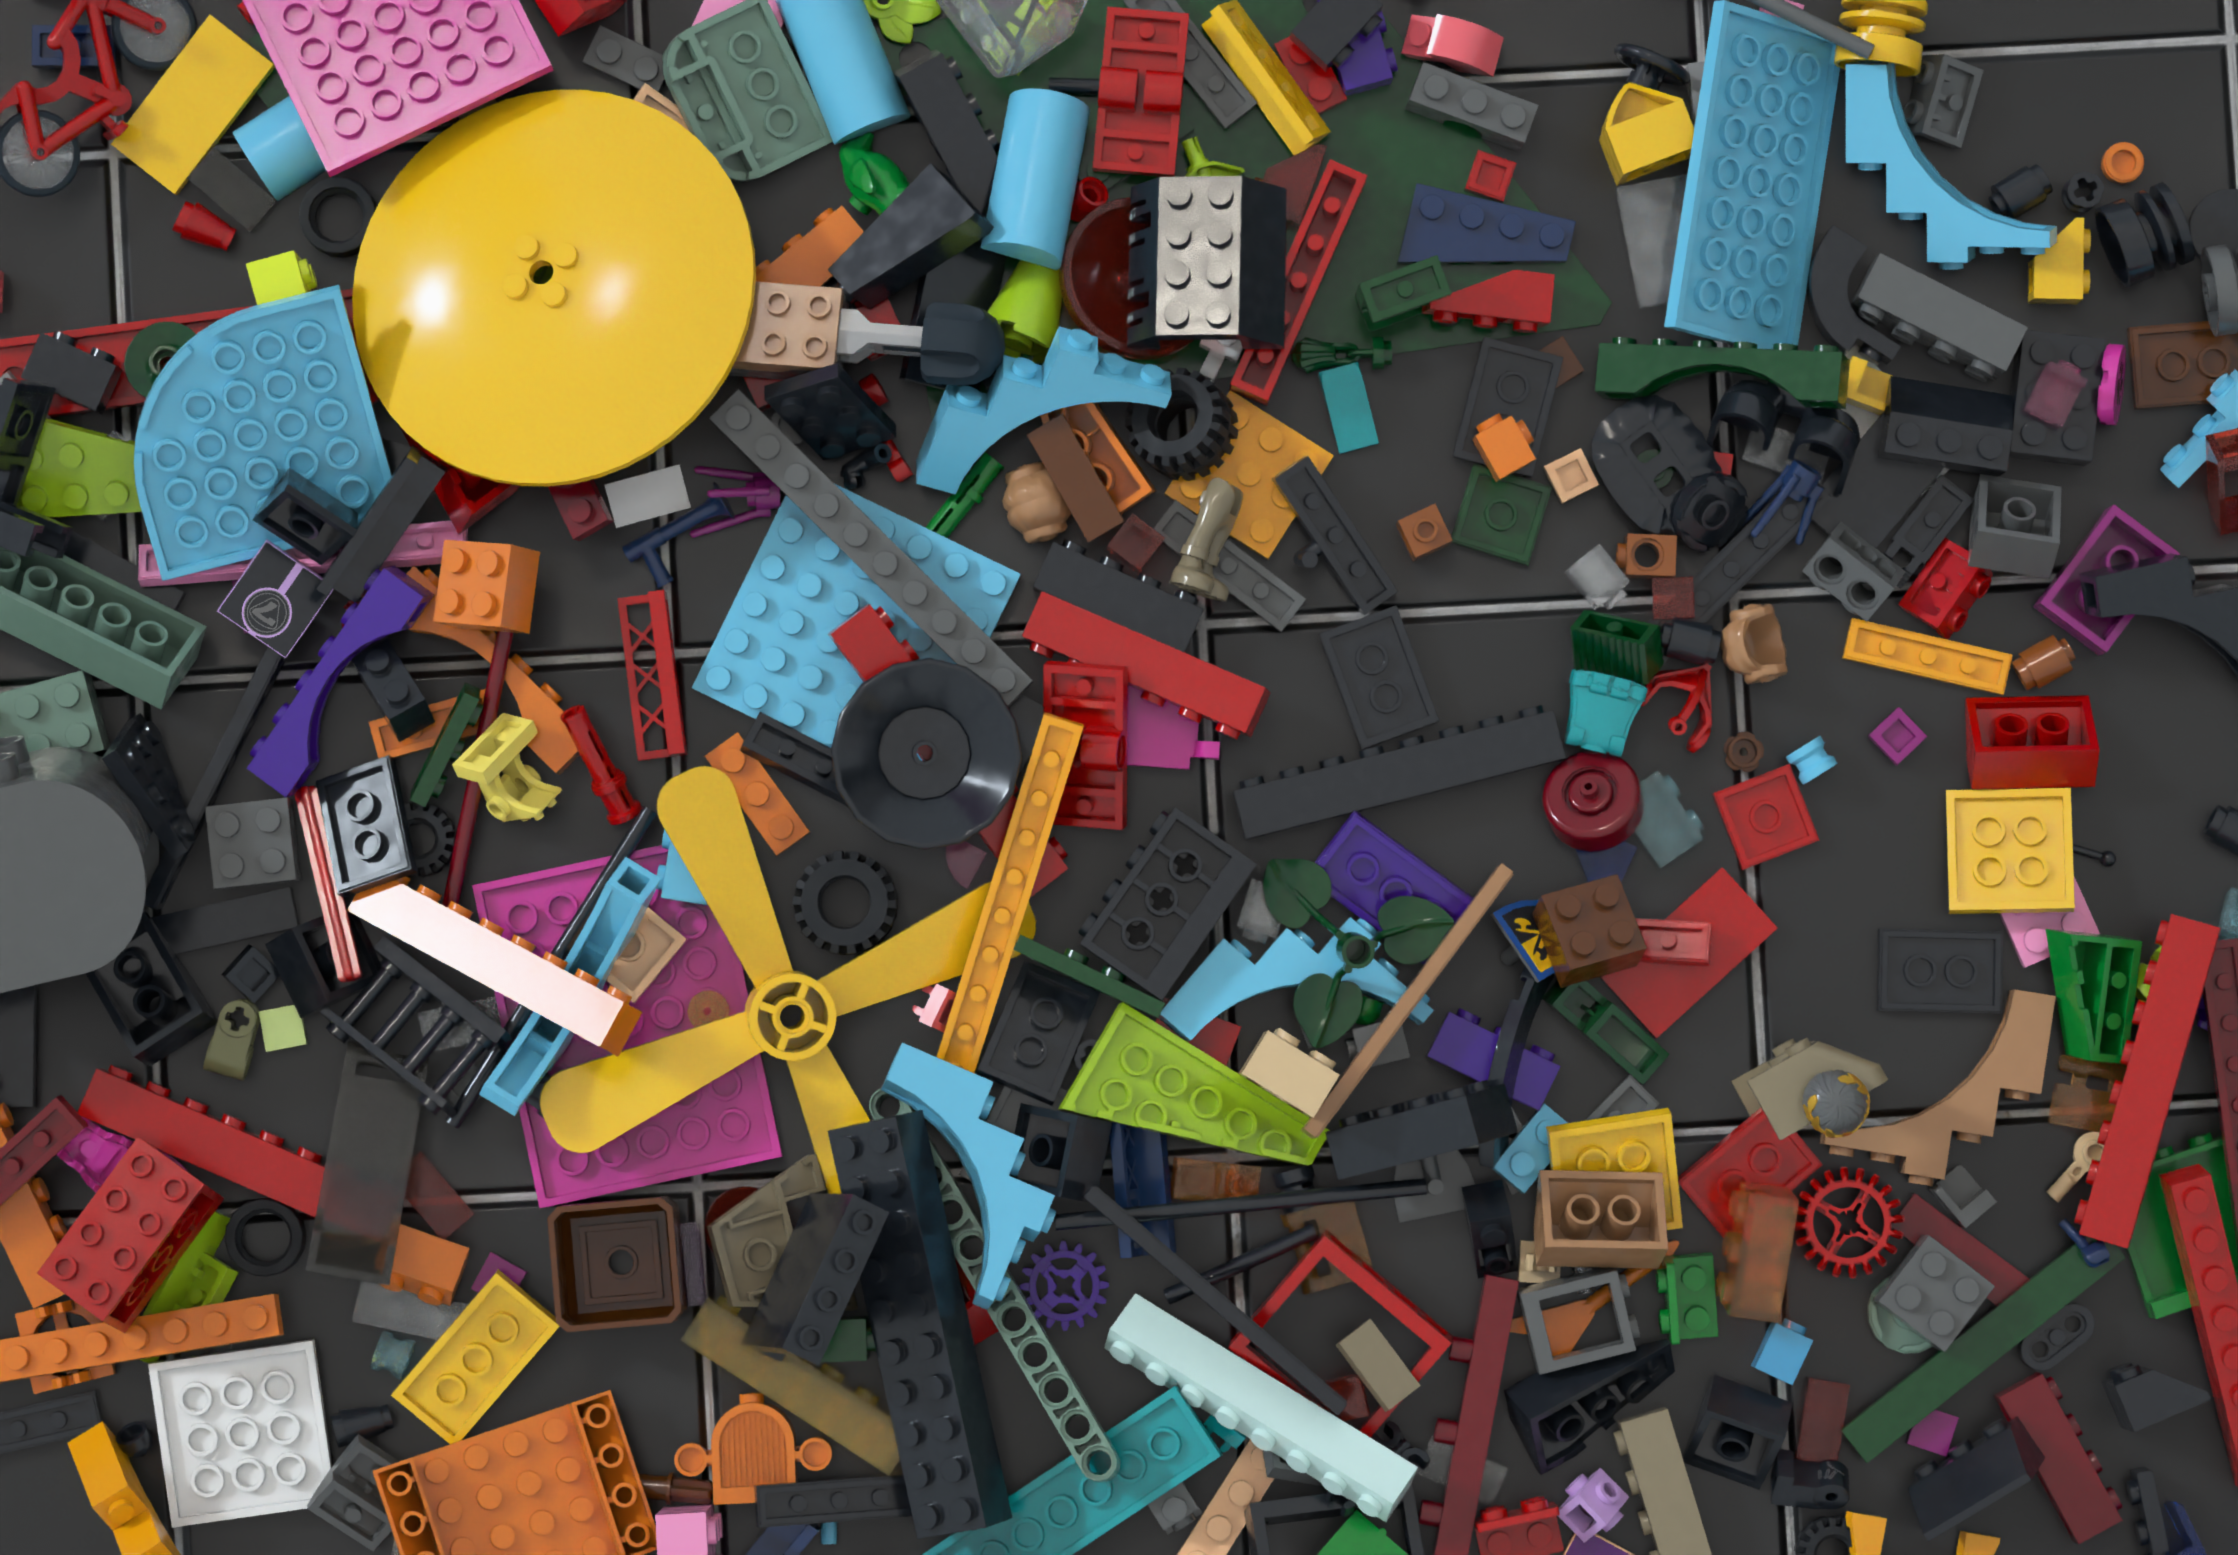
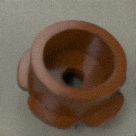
[1723,731,1764,772]

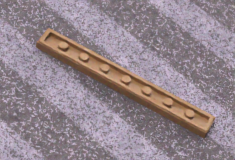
[1301,863,1513,1139]

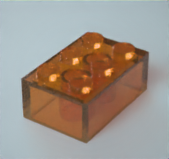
[1715,1181,1799,1323]

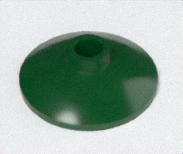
[124,322,196,398]

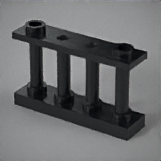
[320,936,514,1119]

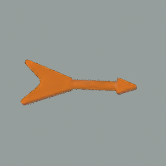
[1510,1240,1680,1356]

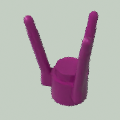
[690,466,781,538]

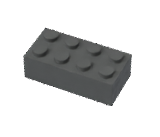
[1850,253,2028,382]

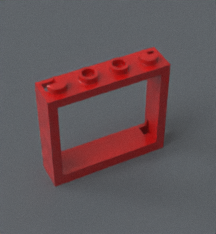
[1229,1229,1453,1438]

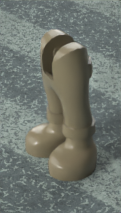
[1169,478,1243,602]

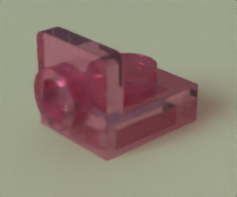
[2023,360,2088,428]

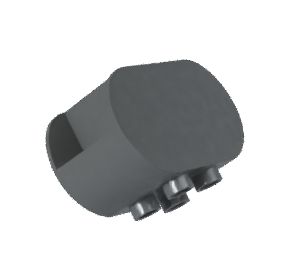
[0,735,160,993]

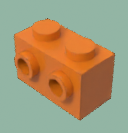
[1472,413,1536,482]
[373,1221,470,1306]

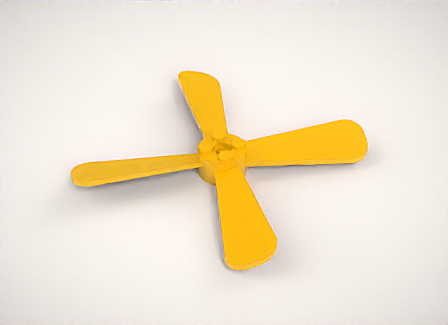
[540,766,1036,1194]

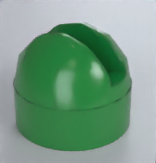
[1356,996,1384,1025]

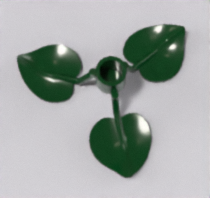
[1263,859,1454,1048]

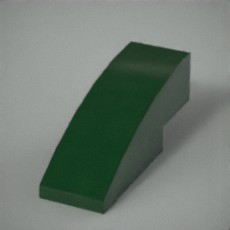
[1542,980,1670,1085]

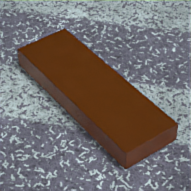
[1027,414,1125,542]

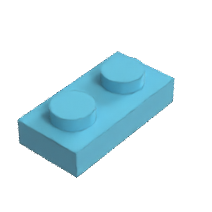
[1492,1103,1568,1194]

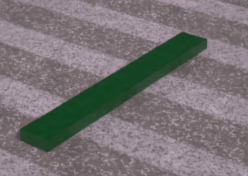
[1840,1236,2126,1463]

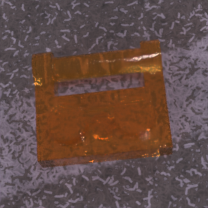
[1280,1202,1373,1295]

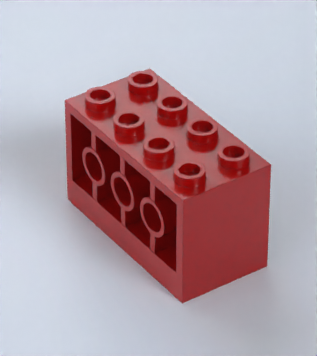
[37,1137,225,1333]

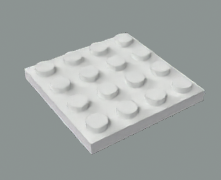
[148,1339,333,1528]

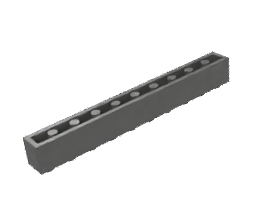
[709,389,1034,708]

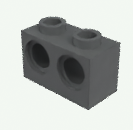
[1802,521,1906,621]

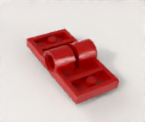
[1092,6,1189,177]
[1043,661,1128,830]

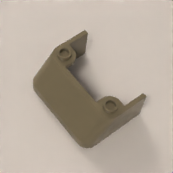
[1730,1037,1889,1140]

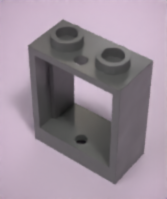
[1517,1268,1640,1375]

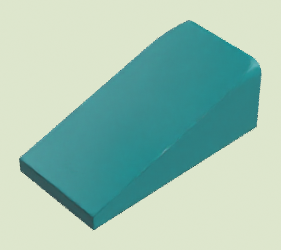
[1318,362,1379,454]

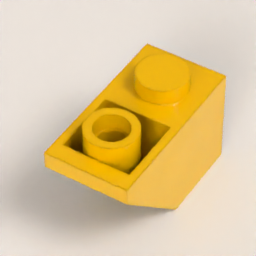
[2028,217,2091,305]

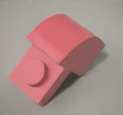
[1401,14,1504,77]

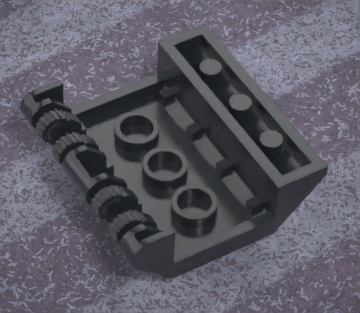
[1127,176,1287,350]

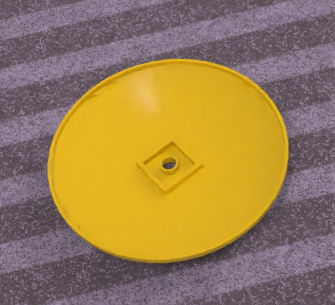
[352,90,756,487]

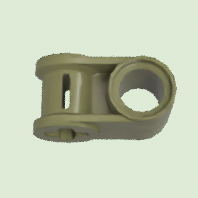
[203,999,260,1081]

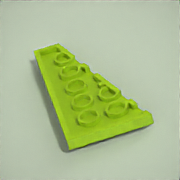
[17,418,142,517]
[1058,1002,1330,1166]

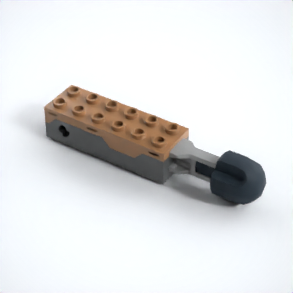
[729,281,1005,386]

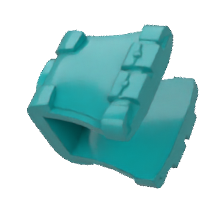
[1564,669,1648,757]

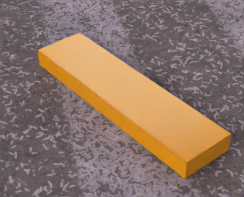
[1842,618,2013,695]

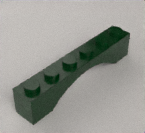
[1595,337,1850,409]

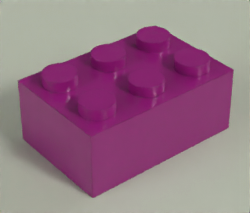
[2033,504,2180,656]

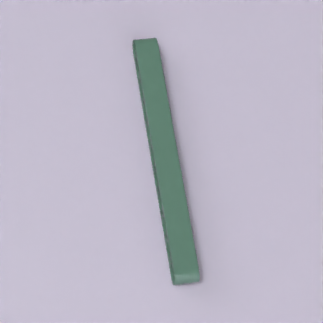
[869,1089,1121,1483]

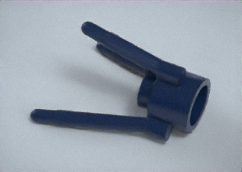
[1741,459,1824,545]

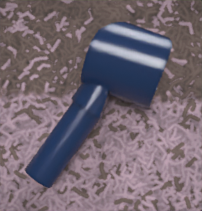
[2059,1218,2110,1268]

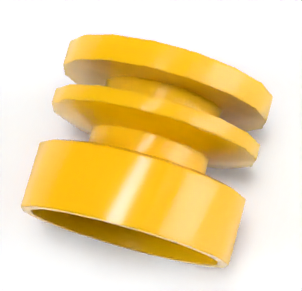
[1834,0,1928,77]

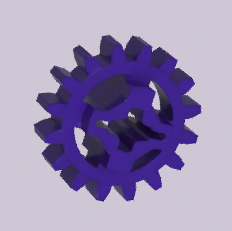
[1019,1240,1109,1331]

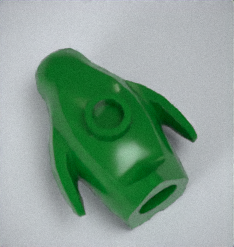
[839,132,910,216]

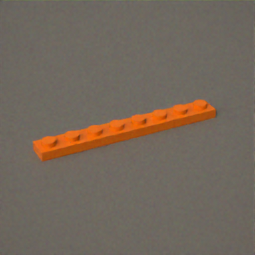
[0,1294,284,1383]

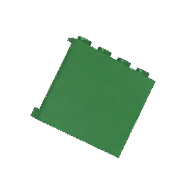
[2125,1132,2238,1319]

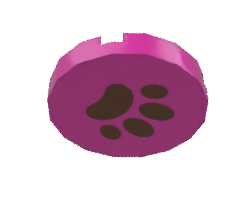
[2097,344,2126,426]

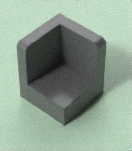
[1928,1165,1997,1228]

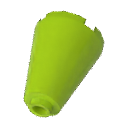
[987,259,1065,364]

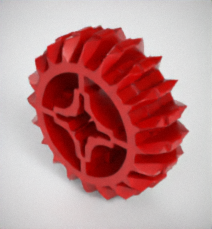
[1792,1167,1905,1278]

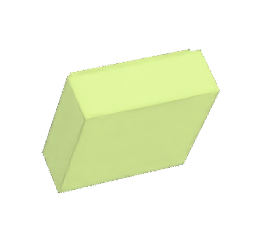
[258,1005,308,1052]

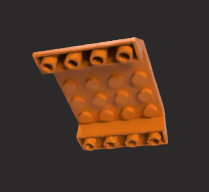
[372,1390,657,1555]

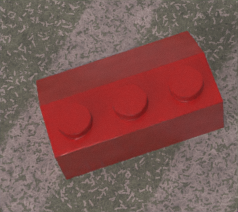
[1965,695,2100,789]

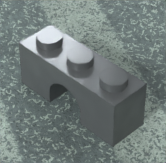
[1405,62,1539,152]

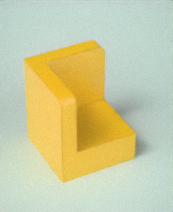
[1846,356,1892,415]

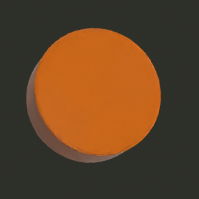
[2101,142,2144,185]

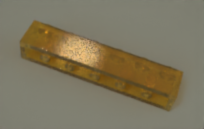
[681,1295,900,1476]

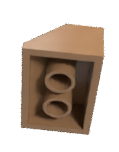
[1534,1170,1668,1269]

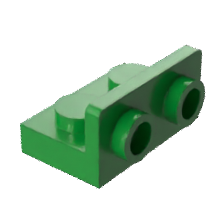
[1656,1252,1718,1345]

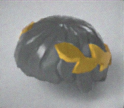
[1802,1069,1871,1138]

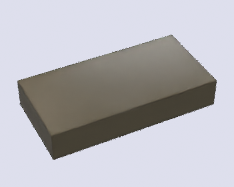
[1336,1319,1421,1412]

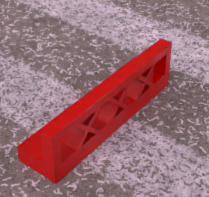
[617,590,688,761]

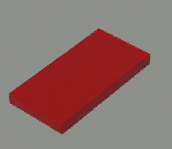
[1600,867,1778,1039]

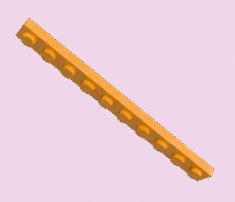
[937,712,1084,1074]

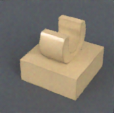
[1518,1240,1561,1283]

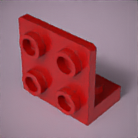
[1474,1496,1564,1555]

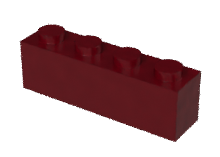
[1993,1372,2123,1544]

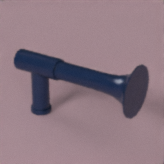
[622,482,735,589]

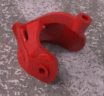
[1641,662,1712,753]

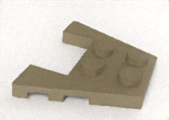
[707,1154,858,1311]

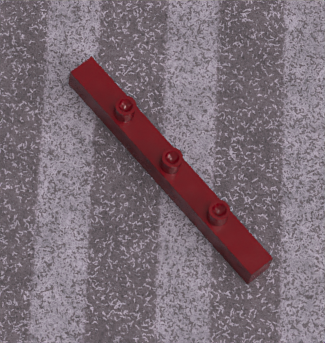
[1418,1274,1519,1555]

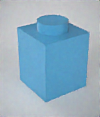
[1751,1318,1813,1386]

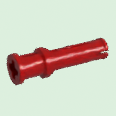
[560,705,642,825]

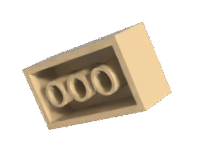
[1238,1028,1340,1118]

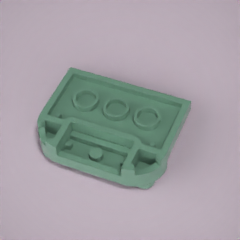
[662,0,833,182]

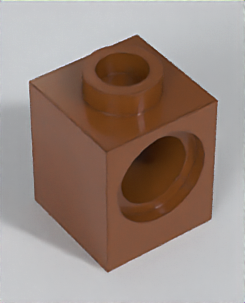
[1396,503,1453,562]
[1616,533,1677,580]

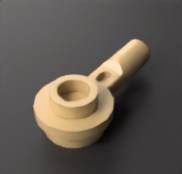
[2046,1131,2104,1203]

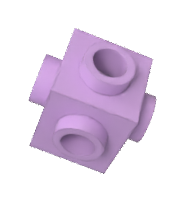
[1558,1468,1629,1543]

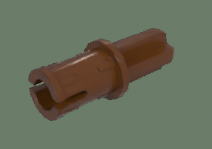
[638,1472,713,1505]

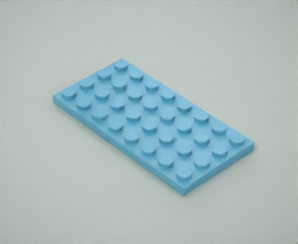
[1664,0,1840,349]

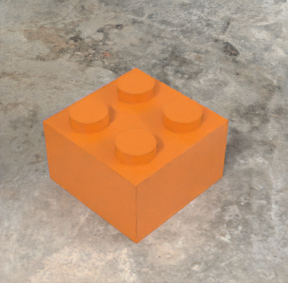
[433,540,540,634]

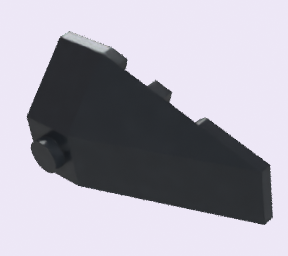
[1504,1339,1675,1475]

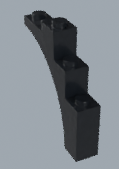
[2079,553,2238,678]

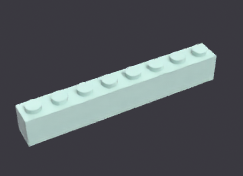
[1104,1293,1418,1522]

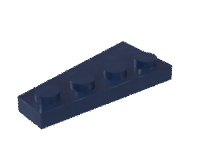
[1397,183,1576,264]

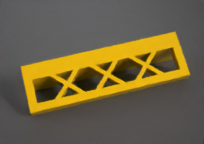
[1201,0,1331,158]

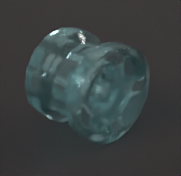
[370,1330,416,1380]

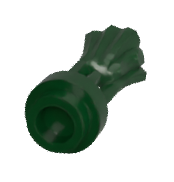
[1291,337,1392,374]

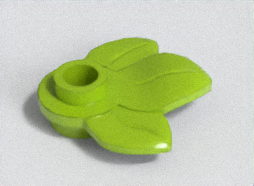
[864,0,941,44]

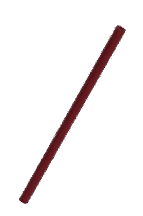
[442,631,514,907]

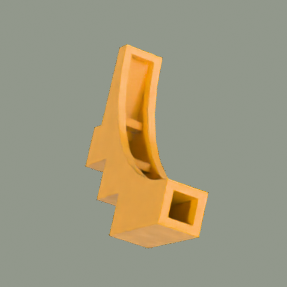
[67,1421,181,1555]

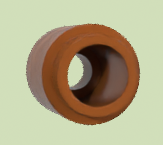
[2011,635,2076,691]

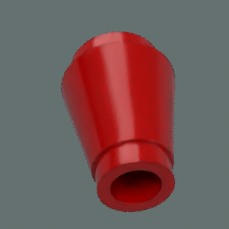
[172,201,237,251]

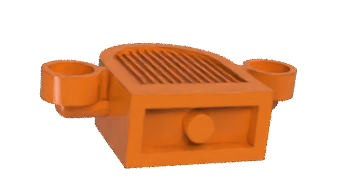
[674,1393,833,1505]

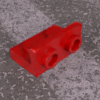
[1898,538,1993,640]

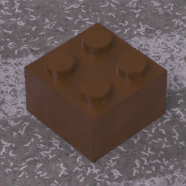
[1532,874,1647,988]

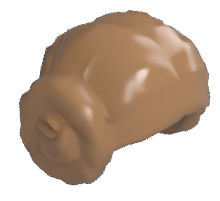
[1002,462,1071,544]
[1720,603,1788,685]

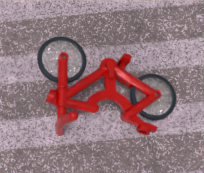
[0,0,197,197]

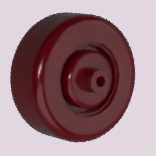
[1542,750,1644,852]

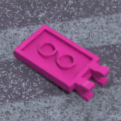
[1127,685,1220,770]

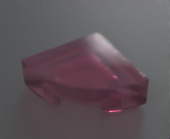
[946,841,987,890]

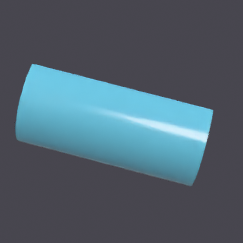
[775,0,911,145]
[981,88,1090,270]
[232,96,326,201]

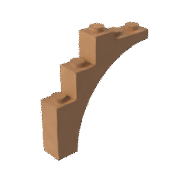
[1820,990,2056,1186]

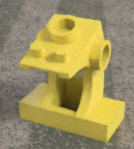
[452,713,562,822]

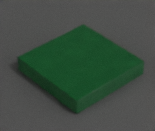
[1451,463,1552,566]

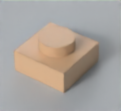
[1543,448,1599,504]

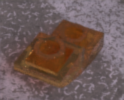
[1171,1157,1261,1201]

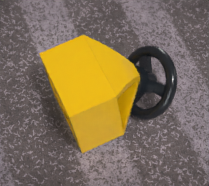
[1599,43,1694,186]

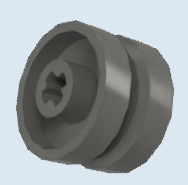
[2201,244,2238,337]

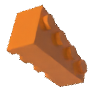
[1040,402,1157,537]

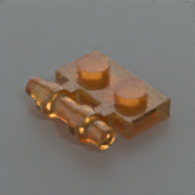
[2047,1054,2127,1132]

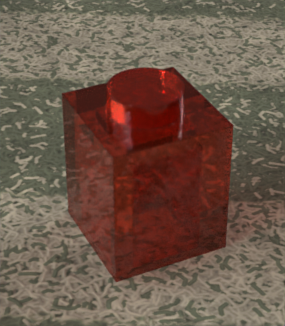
[1106,513,1165,575]

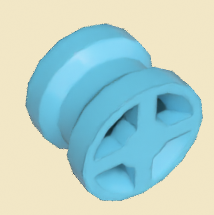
[1786,735,1838,785]

